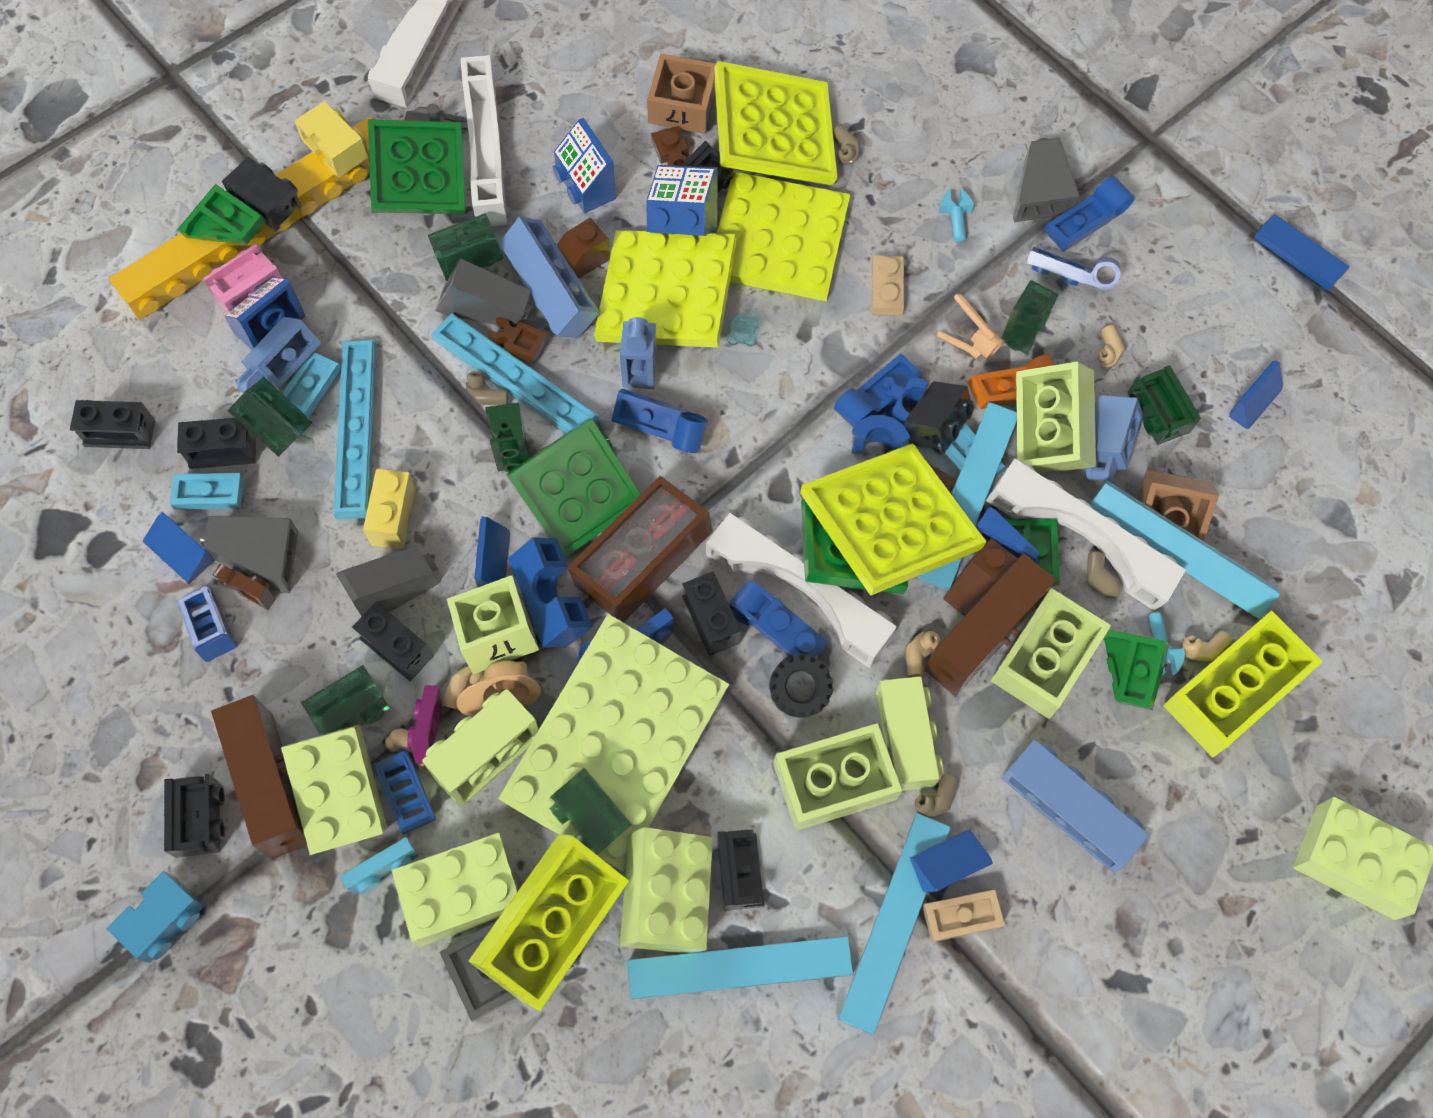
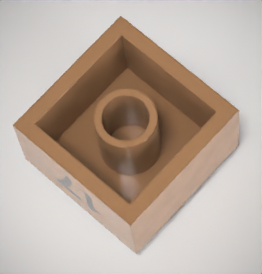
[647,53,716,134]

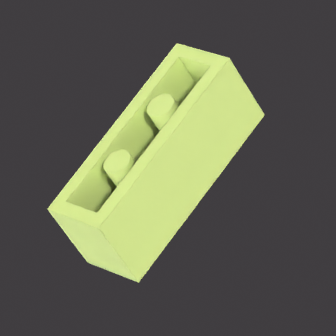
[876,676,943,791]

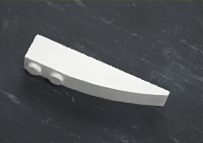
[368,0,463,108]

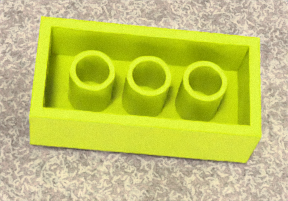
[1163,610,1323,758]
[468,835,629,1011]

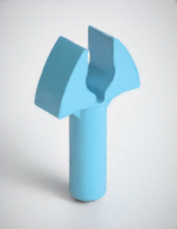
[939,189,974,243]
[1149,612,1185,675]

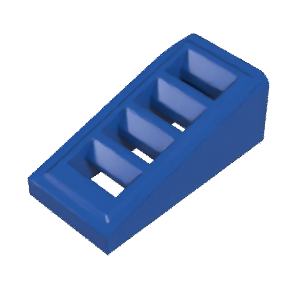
[977,506,1039,565]
[177,585,236,662]
[373,751,436,835]

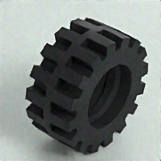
[769,655,833,718]

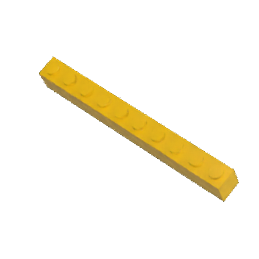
[108,117,372,320]

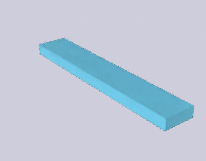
[431,313,599,433]
[334,340,377,519]
[918,402,1017,591]
[1090,480,1281,619]
[838,813,950,1035]
[627,936,853,1000]

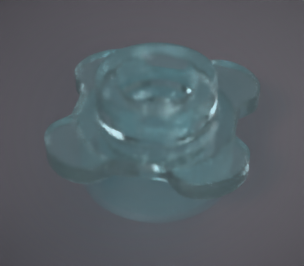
[727,315,758,347]

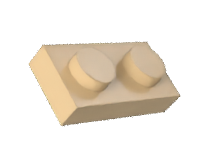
[871,255,904,316]
[922,889,1005,943]

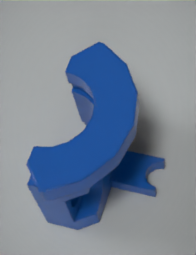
[884,377,929,426]
[851,415,910,454]

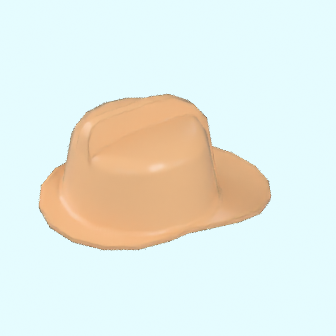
[457,661,541,716]

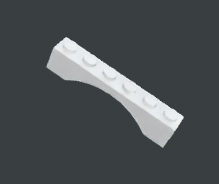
[461,55,508,228]
[986,458,1186,611]
[706,513,897,668]

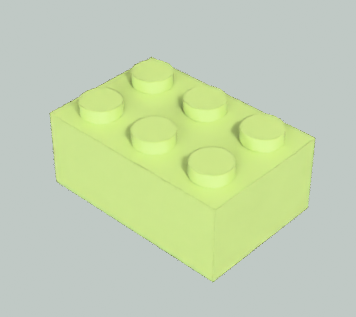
[1016,362,1096,474]
[990,588,1111,719]
[422,689,539,809]
[773,723,902,831]
[281,724,388,855]
[1292,797,1433,920]
[620,827,713,954]
[392,833,519,948]

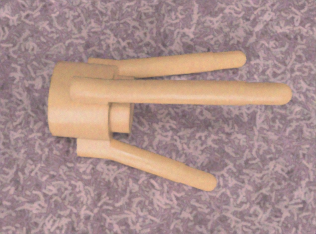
[937,294,1004,360]

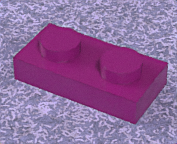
[407,685,442,764]

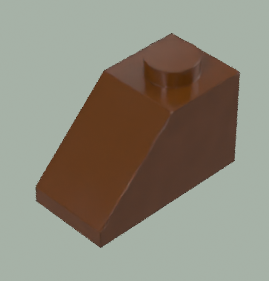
[557,217,610,279]
[943,538,1018,616]

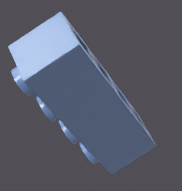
[499,217,600,338]
[1001,739,1149,873]

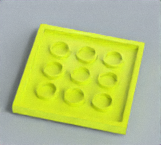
[714,61,837,185]
[717,171,850,302]
[594,230,737,348]
[800,443,986,596]

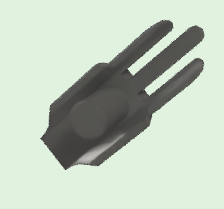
[404,104,468,134]

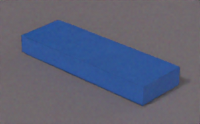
[1254,214,1350,291]

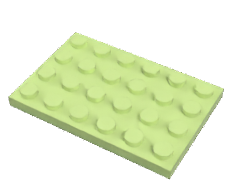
[498,614,729,872]

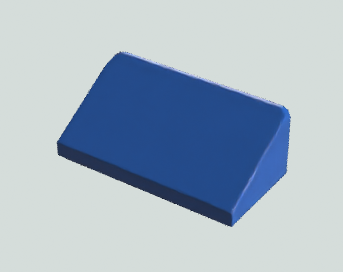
[1229,360,1283,429]
[143,512,214,584]
[474,516,510,587]
[909,830,993,892]

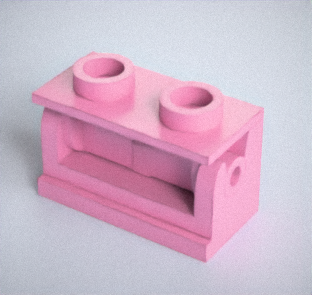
[203,244,282,313]

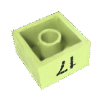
[447,575,539,675]

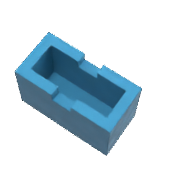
[106,871,205,963]

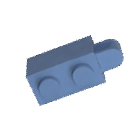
[237,317,322,396]
[620,317,657,389]
[1086,395,1144,482]

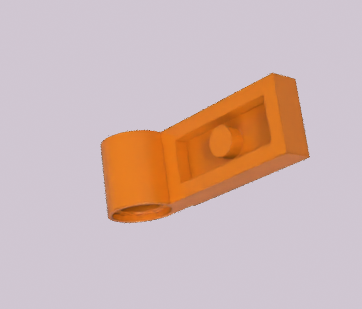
[967,354,1056,409]

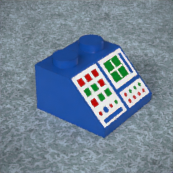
[552,118,616,214]
[646,165,717,236]
[224,277,306,350]

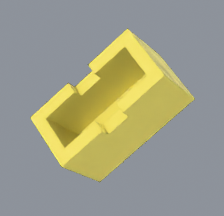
[295,101,368,178]
[363,469,416,549]

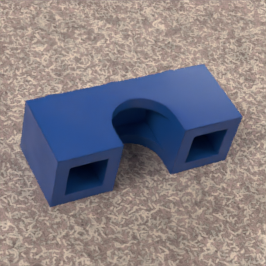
[508,537,593,648]

